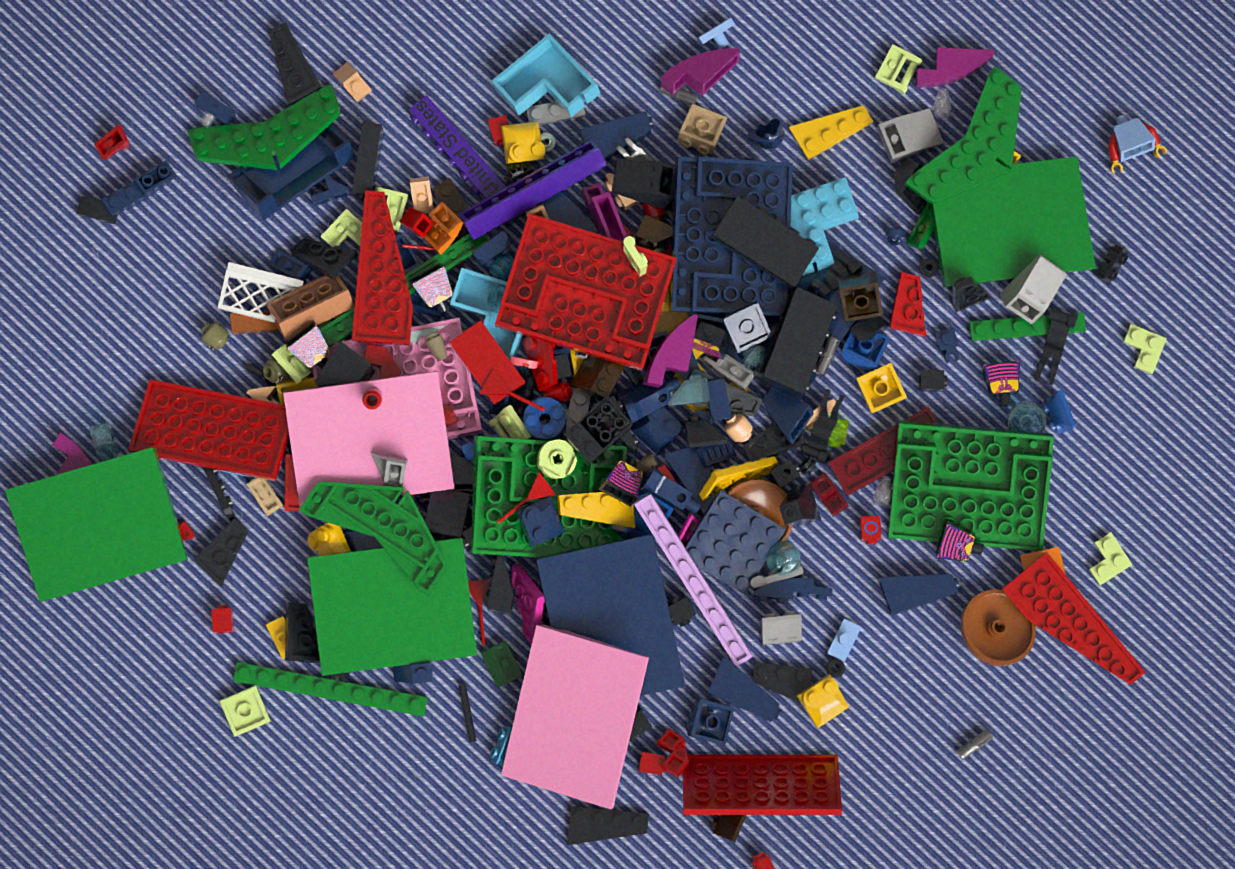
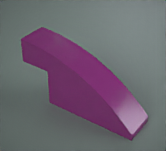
[916,47,994,88]
[661,48,740,96]
[581,183,627,242]
[643,314,698,387]
[52,432,94,475]

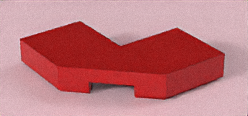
[364,344,401,379]
[657,728,689,778]

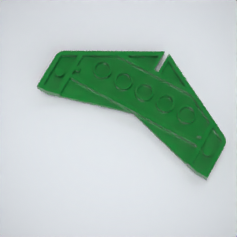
[905,66,1022,204]
[187,84,341,170]
[299,481,447,596]

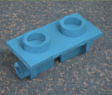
[490,725,512,766]

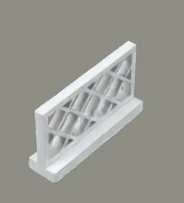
[217,262,304,323]

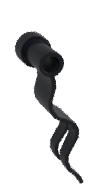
[807,250,863,298]
[1034,308,1078,386]
[801,389,845,466]

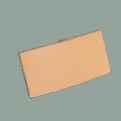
[804,399,836,430]

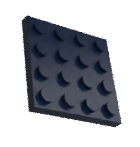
[685,489,785,595]

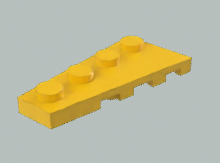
[789,105,873,160]
[699,456,778,500]
[557,492,635,529]

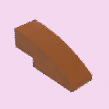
[230,311,279,335]

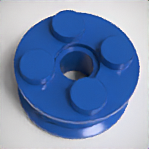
[523,397,567,441]

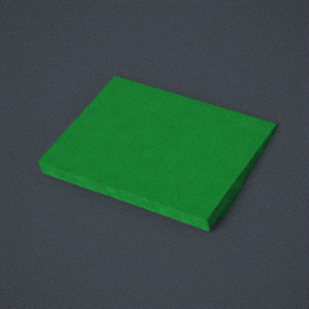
[931,157,1096,288]
[888,420,1054,551]
[471,436,627,557]
[5,447,188,602]
[307,537,477,676]

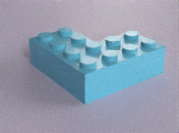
[491,33,601,117]
[790,177,859,276]
[450,268,523,360]

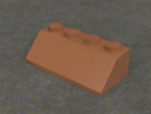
[266,274,355,340]

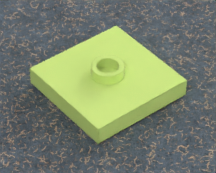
[220,685,271,737]

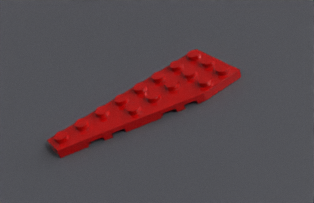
[352,190,413,346]
[1002,552,1146,685]

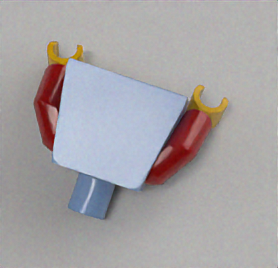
[1108,115,1167,174]

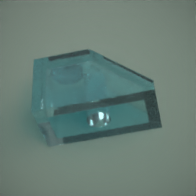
[668,374,710,406]
[89,423,118,462]

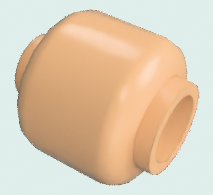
[724,414,753,443]

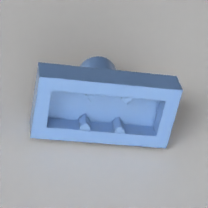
[696,18,735,49]
[827,619,861,662]

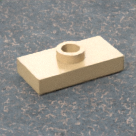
[246,477,283,517]

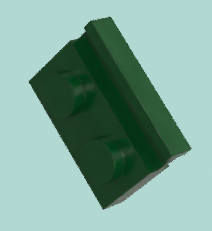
[481,641,523,688]

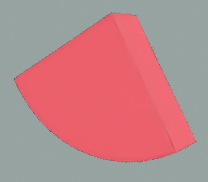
[510,356,538,369]

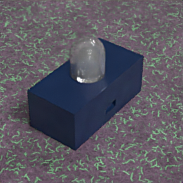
[194,90,236,127]

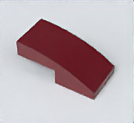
[811,473,849,517]

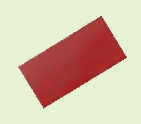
[449,320,525,405]

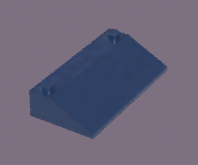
[226,125,355,221]

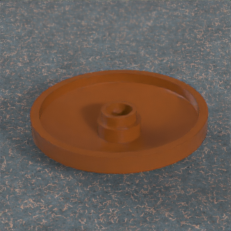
[726,479,793,552]
[960,589,1036,666]

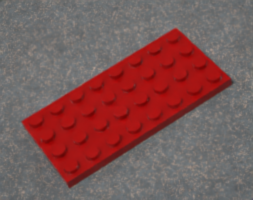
[128,379,289,481]
[682,755,842,815]

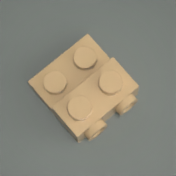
[677,104,727,155]

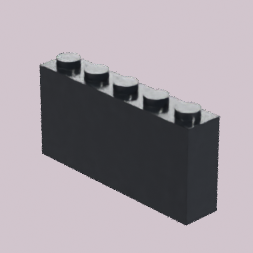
[711,196,819,289]
[757,287,837,395]

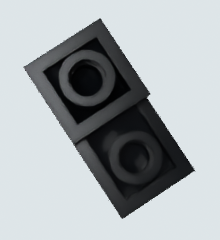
[76,196,119,224]
[850,316,889,342]

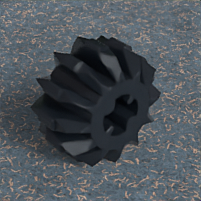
[504,162,534,187]

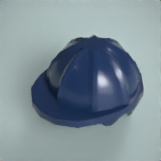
[747,119,785,150]

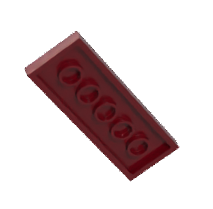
[828,406,938,496]

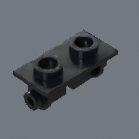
[1096,244,1128,286]

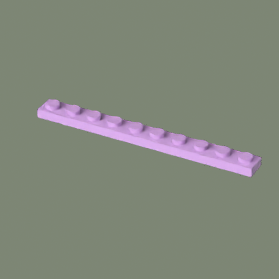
[634,493,753,666]

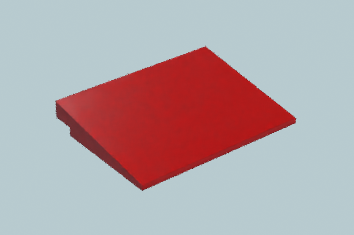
[495,213,677,371]

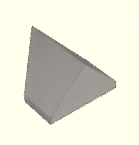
[370,452,408,487]

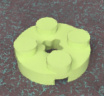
[537,439,577,479]

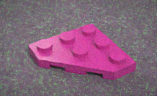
[511,564,545,645]

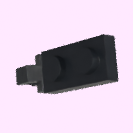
[509,366,535,416]

